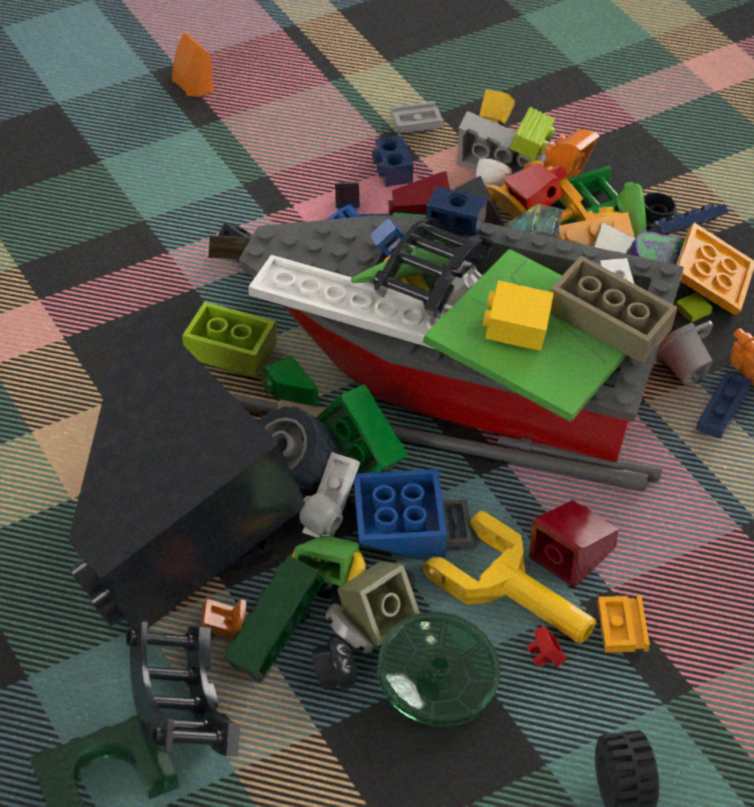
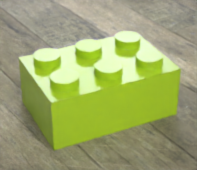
[182,302,277,378]

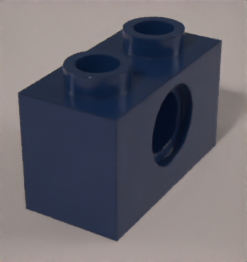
[426,186,487,236]

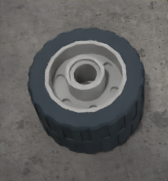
[258,406,340,499]

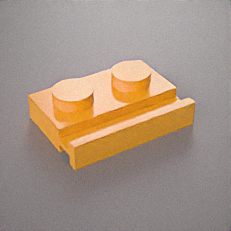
[598,596,650,653]

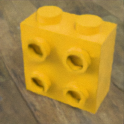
[482,281,554,351]

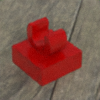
[527,626,567,667]

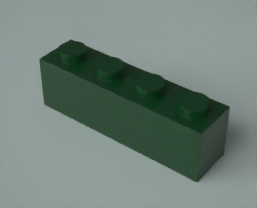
[224,555,325,683]

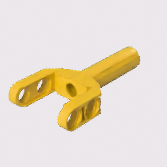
[422,511,596,644]

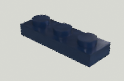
[696,371,752,439]

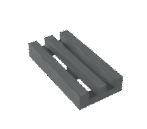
[442,499,474,551]

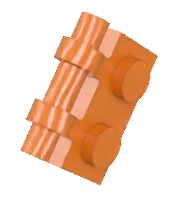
[730,328,754,386]

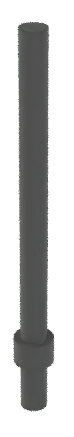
[498,435,662,480]

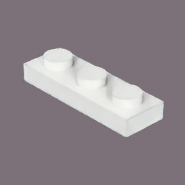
[303,452,360,538]

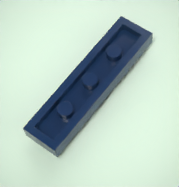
[646,203,728,235]

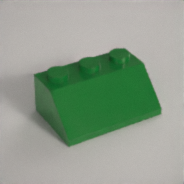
[316,384,408,483]

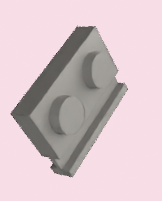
[391,101,443,134]

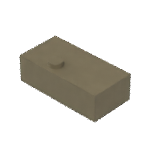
[550,255,677,363]

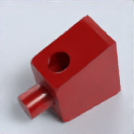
[503,163,568,218]

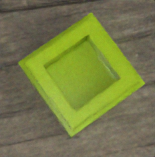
[676,292,712,323]

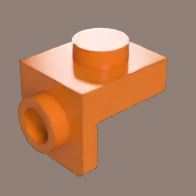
[200,599,249,639]

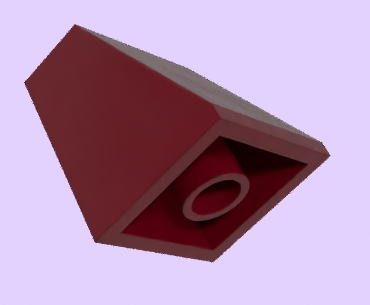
[529,500,619,588]

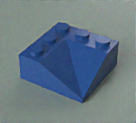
[354,469,447,559]

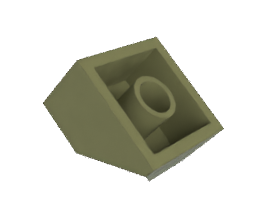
[337,561,422,646]

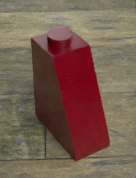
[388,171,450,215]

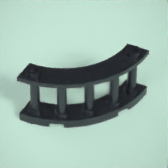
[373,217,494,319]
[126,622,240,757]

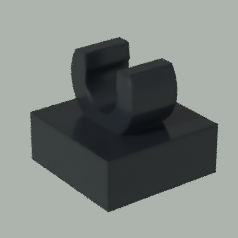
[335,182,360,208]

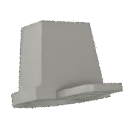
[656,321,713,384]

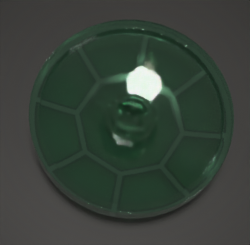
[377,612,501,727]

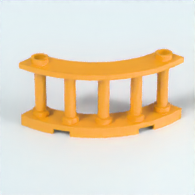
[486,160,596,236]

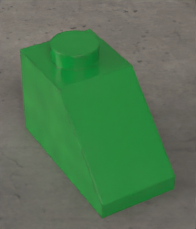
[262,355,319,407]

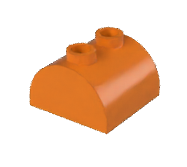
[544,129,600,179]

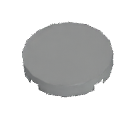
[325,604,376,653]

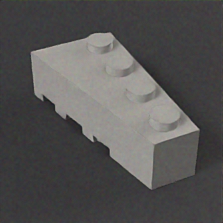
[457,111,546,175]

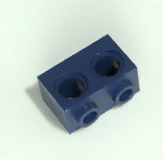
[372,135,413,187]

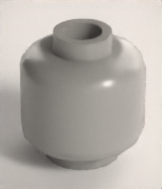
[299,493,343,536]

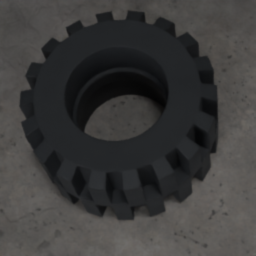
[595,729,659,807]

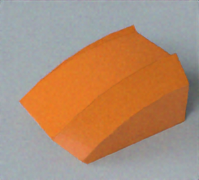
[172,31,214,97]

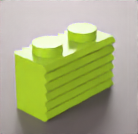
[509,107,556,160]

